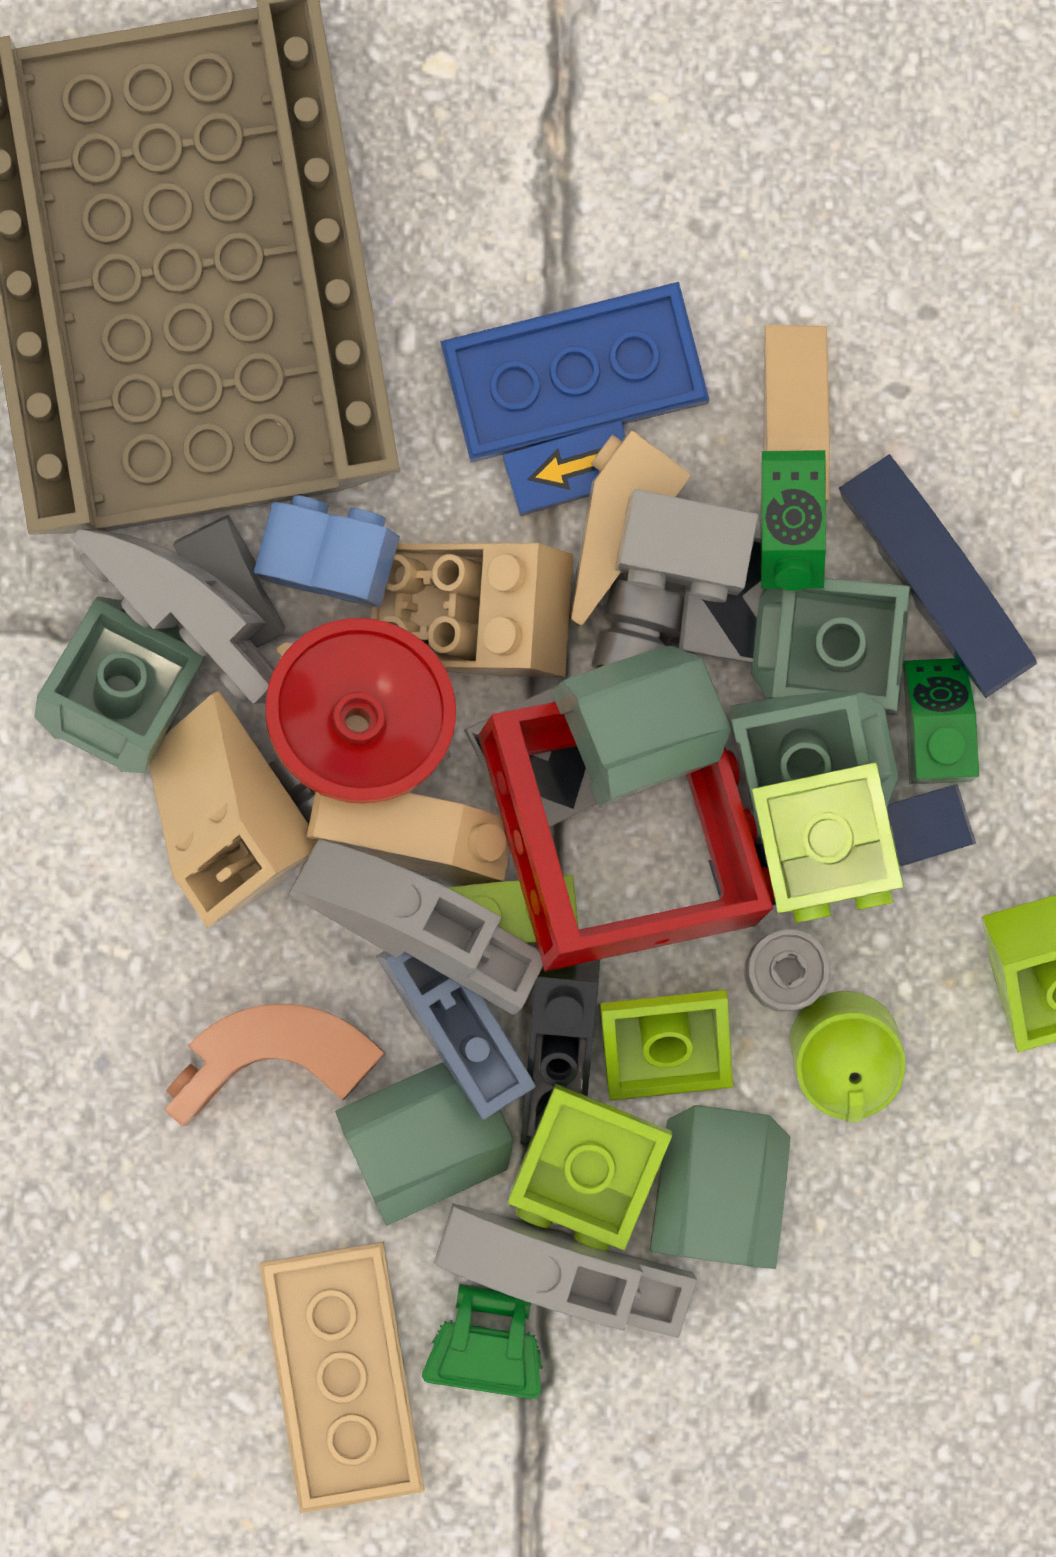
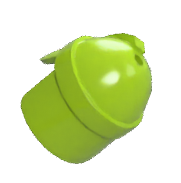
[789,991,906,1123]

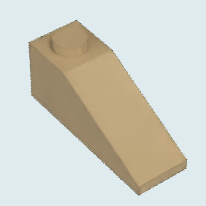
[763,325,830,505]
[569,430,692,626]
[307,792,510,885]

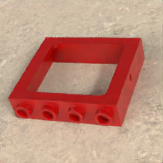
[478,702,775,971]

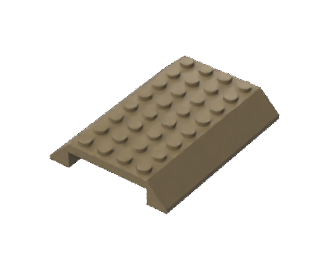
[0,0,400,535]

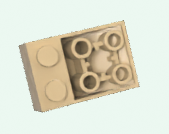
[370,543,573,677]
[149,690,317,928]

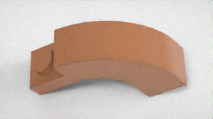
[164,1004,386,1126]

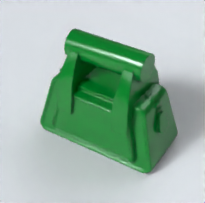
[422,1283,543,1399]

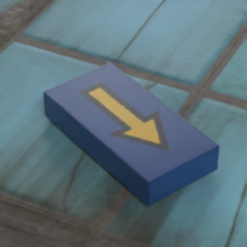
[503,421,625,516]

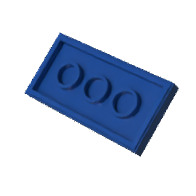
[440,282,709,463]

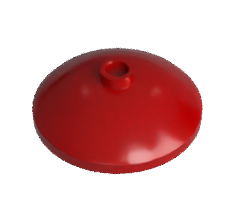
[265,618,456,804]

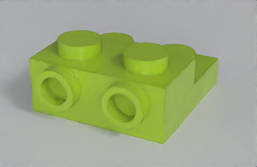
[752,762,905,923]
[507,1084,672,1251]

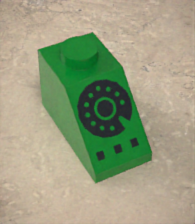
[760,450,826,591]
[903,658,979,785]

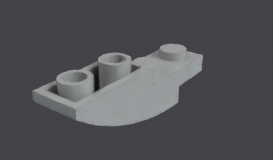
[71,529,275,704]
[288,839,543,1015]
[434,1203,697,1338]

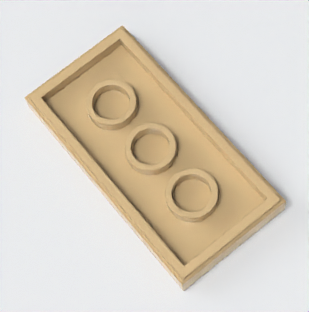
[259,1241,425,1513]

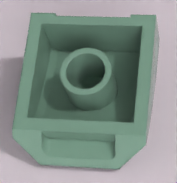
[751,578,910,715]
[34,596,207,773]
[551,646,731,808]
[730,691,899,837]
[335,1062,514,1226]
[650,1105,791,1269]

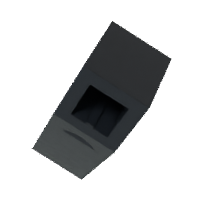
[520,960,600,1144]

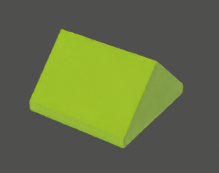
[599,990,733,1101]

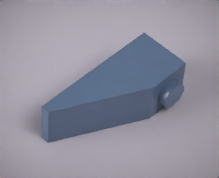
[376,951,536,1120]

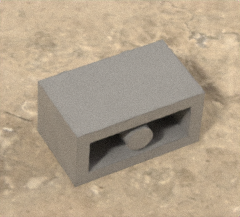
[615,489,759,602]

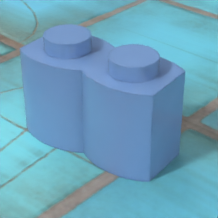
[253,495,400,608]

